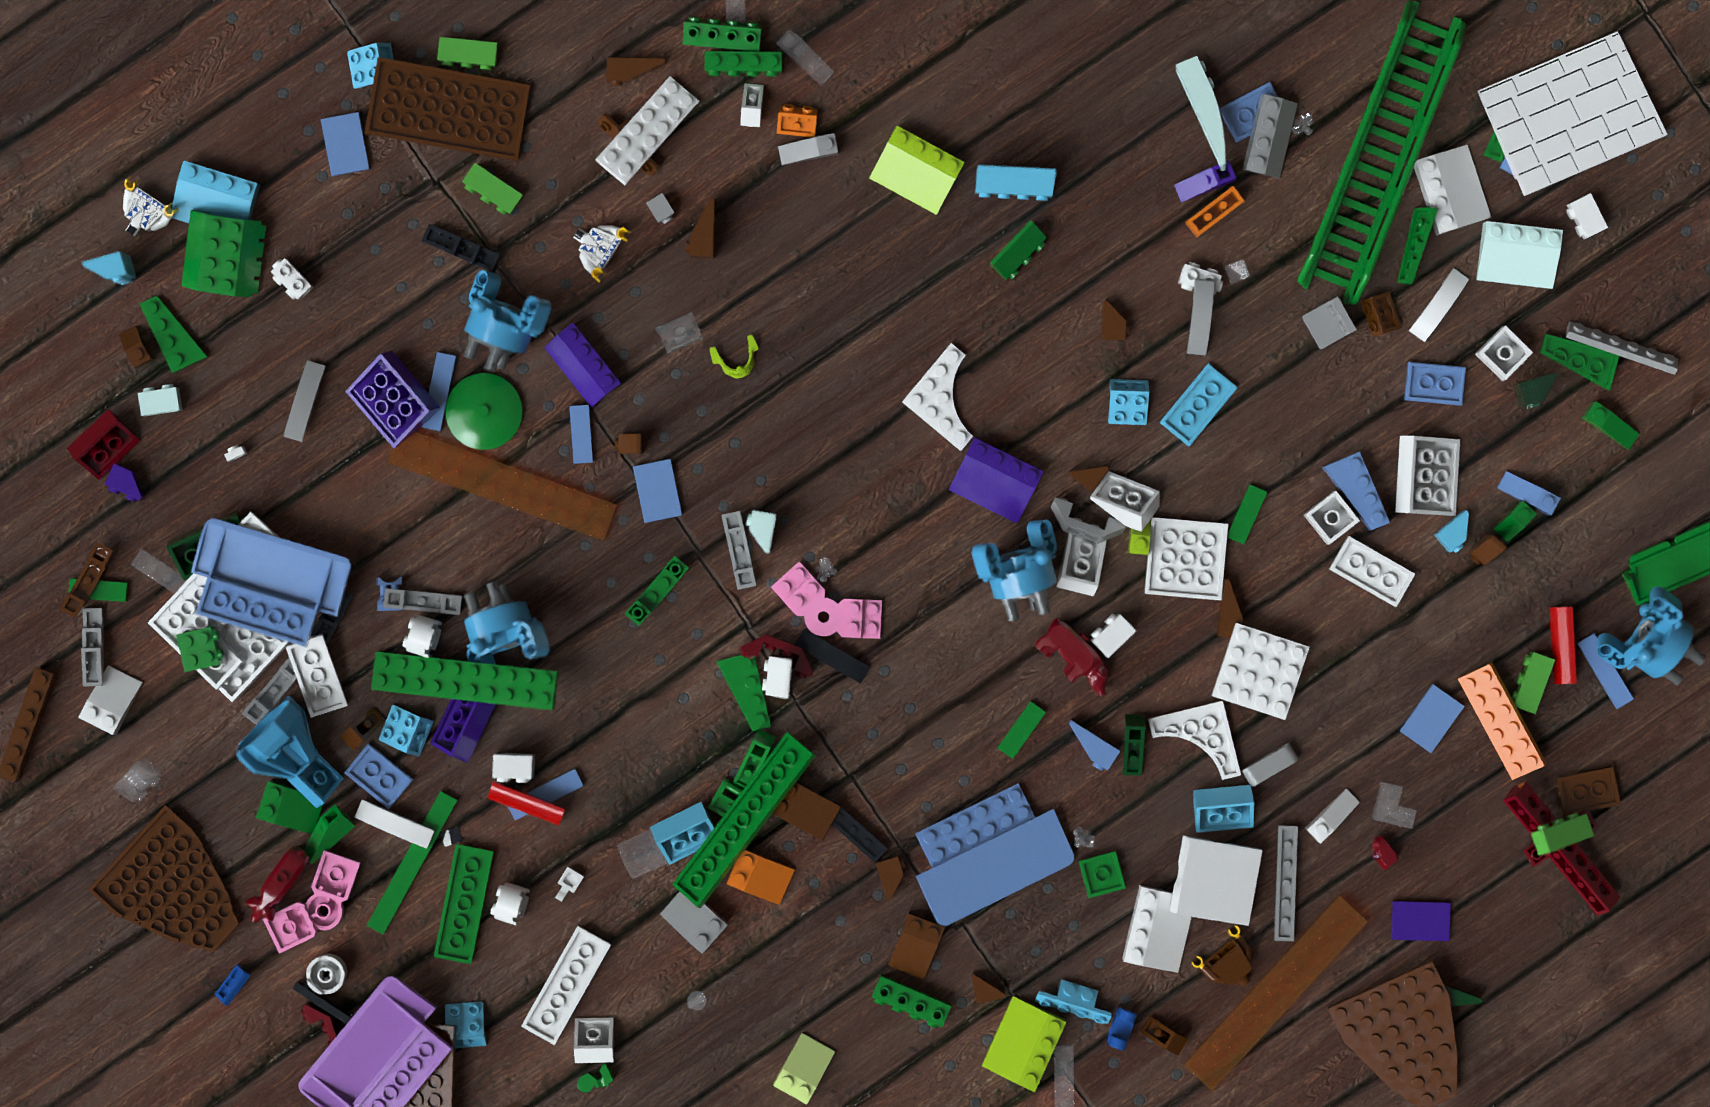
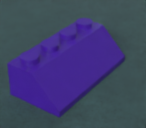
[544,323,622,407]
[430,699,496,763]

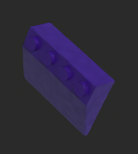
[345,351,440,448]
[949,438,1043,523]

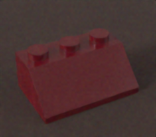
[67,409,140,480]

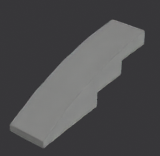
[284,360,326,442]
[81,607,104,687]

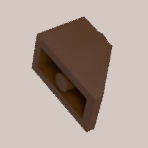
[1101,301,1129,341]
[119,326,154,369]
[615,434,643,454]
[341,707,386,751]
[876,855,906,900]
[1140,1016,1188,1056]

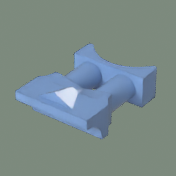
[376,577,402,611]

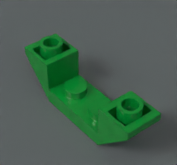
[625,556,689,626]

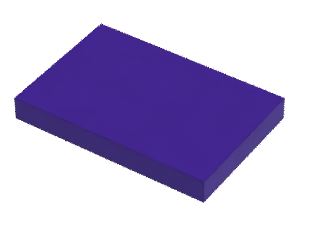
[1391,901,1451,941]

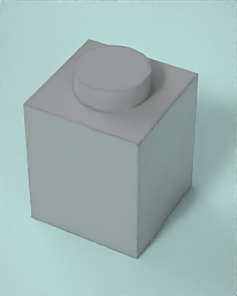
[646,193,675,225]

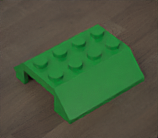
[181,210,266,297]

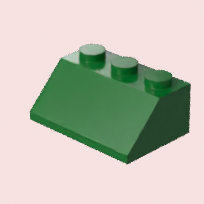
[989,220,1046,280]

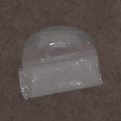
[687,991,707,1010]

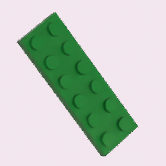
[434,843,494,964]

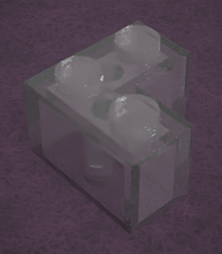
[1372,781,1417,829]

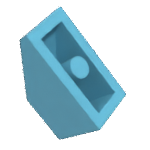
[1434,510,1469,553]

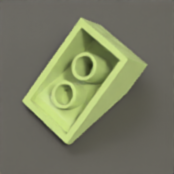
[773,1033,835,1104]

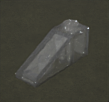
[776,30,834,86]

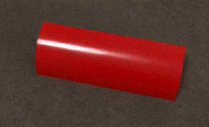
[1549,606,1577,684]
[488,781,567,826]

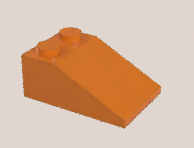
[726,849,795,905]

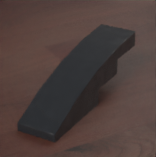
[422,224,502,273]
[310,590,354,647]

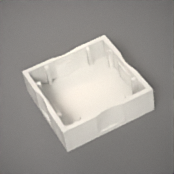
[1170,836,1262,926]

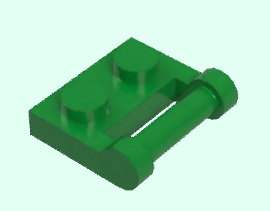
[708,777,743,816]

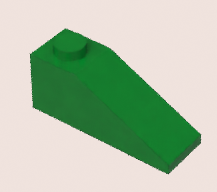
[1581,401,1640,450]
[732,729,776,789]

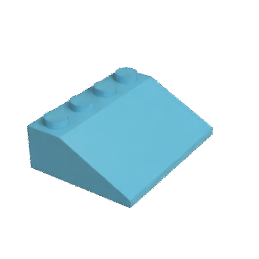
[172,161,261,223]
[975,165,1056,201]

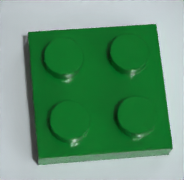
[1078,851,1126,898]

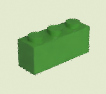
[437,37,499,71]
[462,163,524,216]
[1511,652,1555,714]
[1531,813,1594,855]

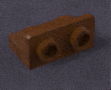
[1361,292,1401,337]

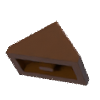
[1069,466,1108,492]
[971,972,1006,1004]

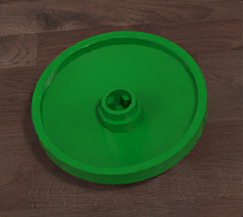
[446,373,523,450]

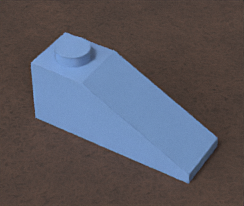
[1497,471,1561,515]
[1068,720,1120,771]

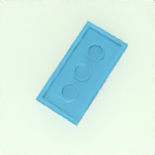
[1159,363,1238,447]

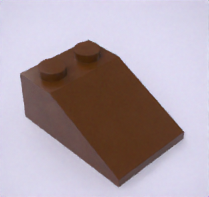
[686,198,716,259]
[773,782,841,840]
[888,912,945,979]

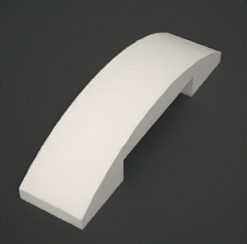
[1409,268,1469,342]

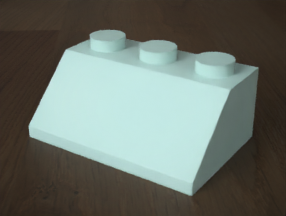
[746,511,777,553]

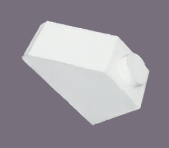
[741,84,764,127]

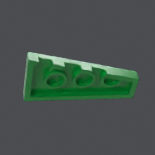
[1397,207,1438,284]
[140,296,208,373]
[1540,334,1619,391]
[716,655,771,731]

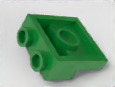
[176,626,224,672]

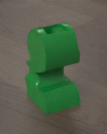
[577,1062,614,1093]

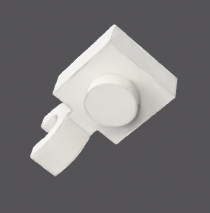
[555,867,584,902]

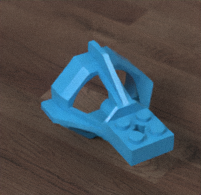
[236,696,344,808]

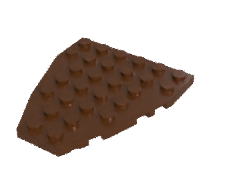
[88,805,240,952]
[1328,960,1457,1107]

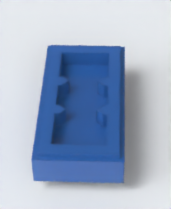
[215,964,251,1006]

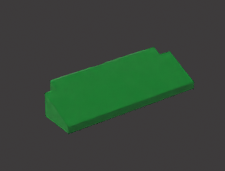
[1622,521,1710,606]

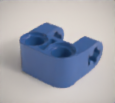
[1107,1007,1137,1051]

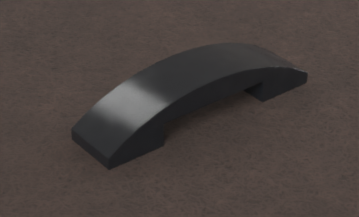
[795,629,870,684]

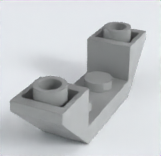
[1051,497,1126,544]

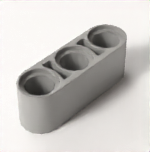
[1241,743,1299,787]

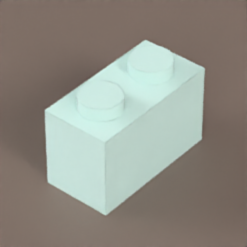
[138,384,182,416]

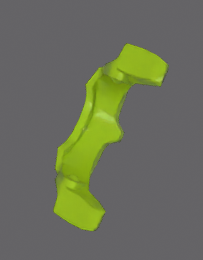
[710,334,758,378]

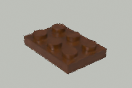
[1556,767,1621,816]

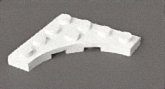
[902,343,973,451]
[1148,701,1241,780]

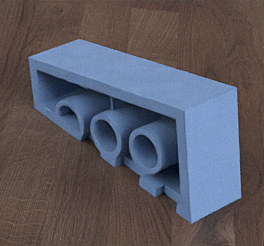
[1322,452,1390,530]

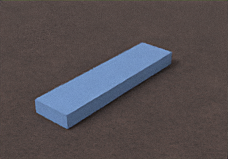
[422,352,457,431]
[1577,633,1633,709]
[508,769,584,820]

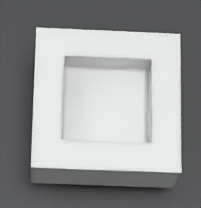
[224,445,248,462]

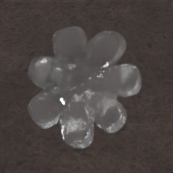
[1291,113,1313,135]
[815,557,837,582]
[1073,826,1096,848]

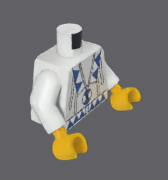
[123,176,179,236]
[573,225,631,282]

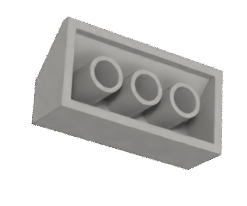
[1242,94,1298,179]

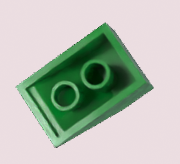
[256,780,323,834]

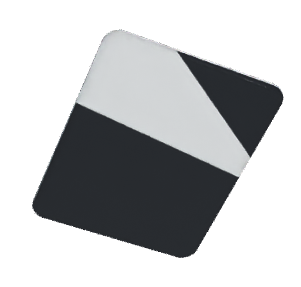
[440,827,463,847]

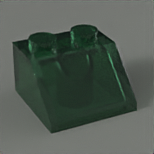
[1513,373,1557,409]

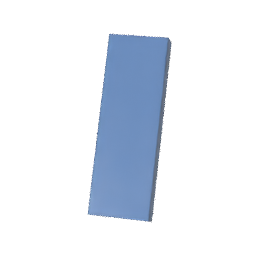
[570,405,593,464]

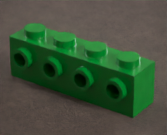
[683,16,762,52]
[705,51,782,77]
[872,974,951,1028]

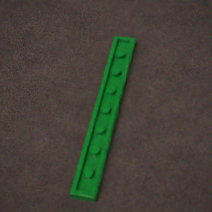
[366,791,458,935]

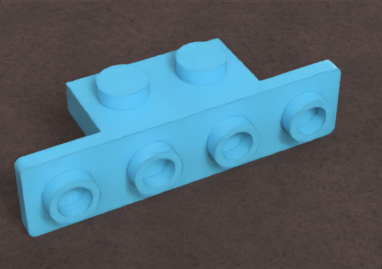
[1035,980,1112,1024]

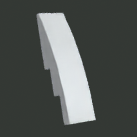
[355,799,434,849]

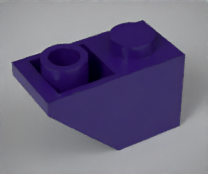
[104,464,144,502]

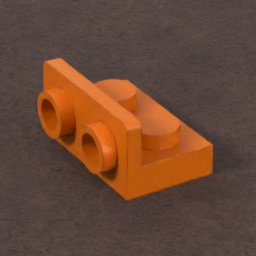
[777,104,817,137]

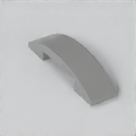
[1187,279,1214,355]
[721,511,756,590]
[383,588,462,615]
[242,658,297,725]

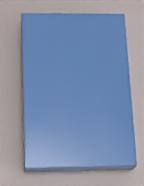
[1219,82,1278,143]
[321,112,370,177]
[1404,362,1466,406]
[633,459,682,523]
[1399,684,1464,753]
[344,743,413,809]

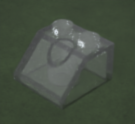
[113,758,162,802]

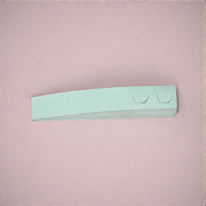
[1176,56,1225,171]

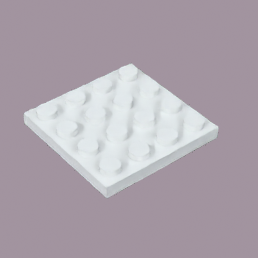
[1144,517,1228,600]
[1211,623,1309,720]

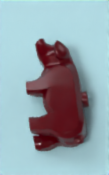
[1035,618,1109,695]
[246,845,310,923]

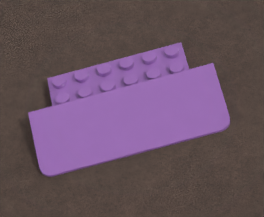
[299,976,453,1107]

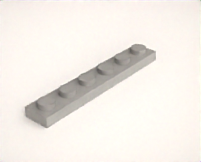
[1566,322,1678,375]
[1274,825,1298,941]

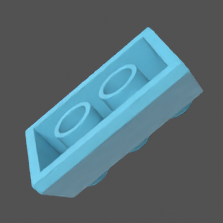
[82,252,137,285]
[1193,785,1254,833]
[650,802,715,865]

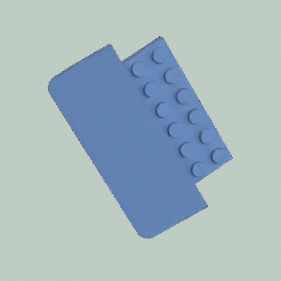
[191,519,351,648]
[915,783,1074,926]

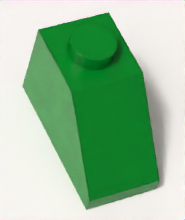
[1493,501,1537,542]

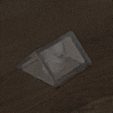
[657,312,704,355]
[617,829,667,879]

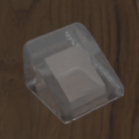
[1224,259,1250,284]

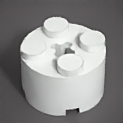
[403,615,442,658]
[491,882,529,926]
[306,953,348,994]

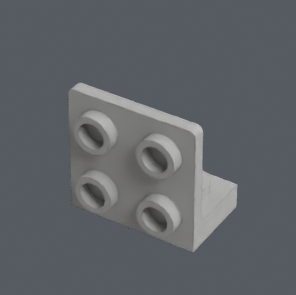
[1302,297,1356,349]

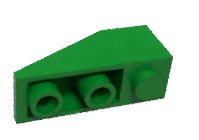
[304,804,355,864]

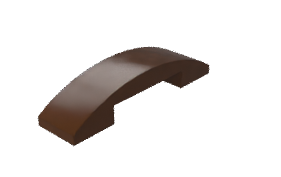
[59,542,114,619]

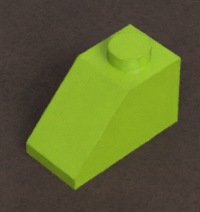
[1128,519,1151,555]

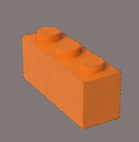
[1185,186,1244,238]

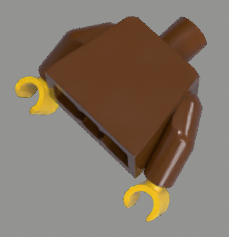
[1192,926,1252,986]

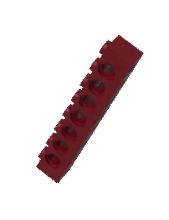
[1503,782,1620,916]

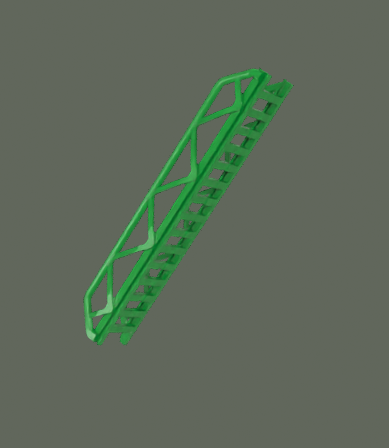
[1297,0,1466,305]

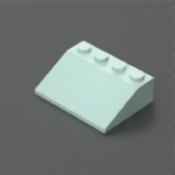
[1476,221,1563,289]

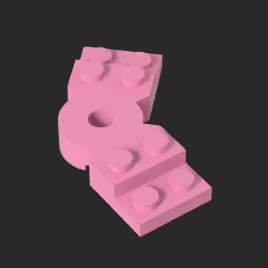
[771,561,882,639]
[263,850,361,954]

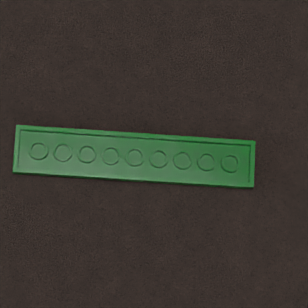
[371,652,559,710]
[672,732,816,909]

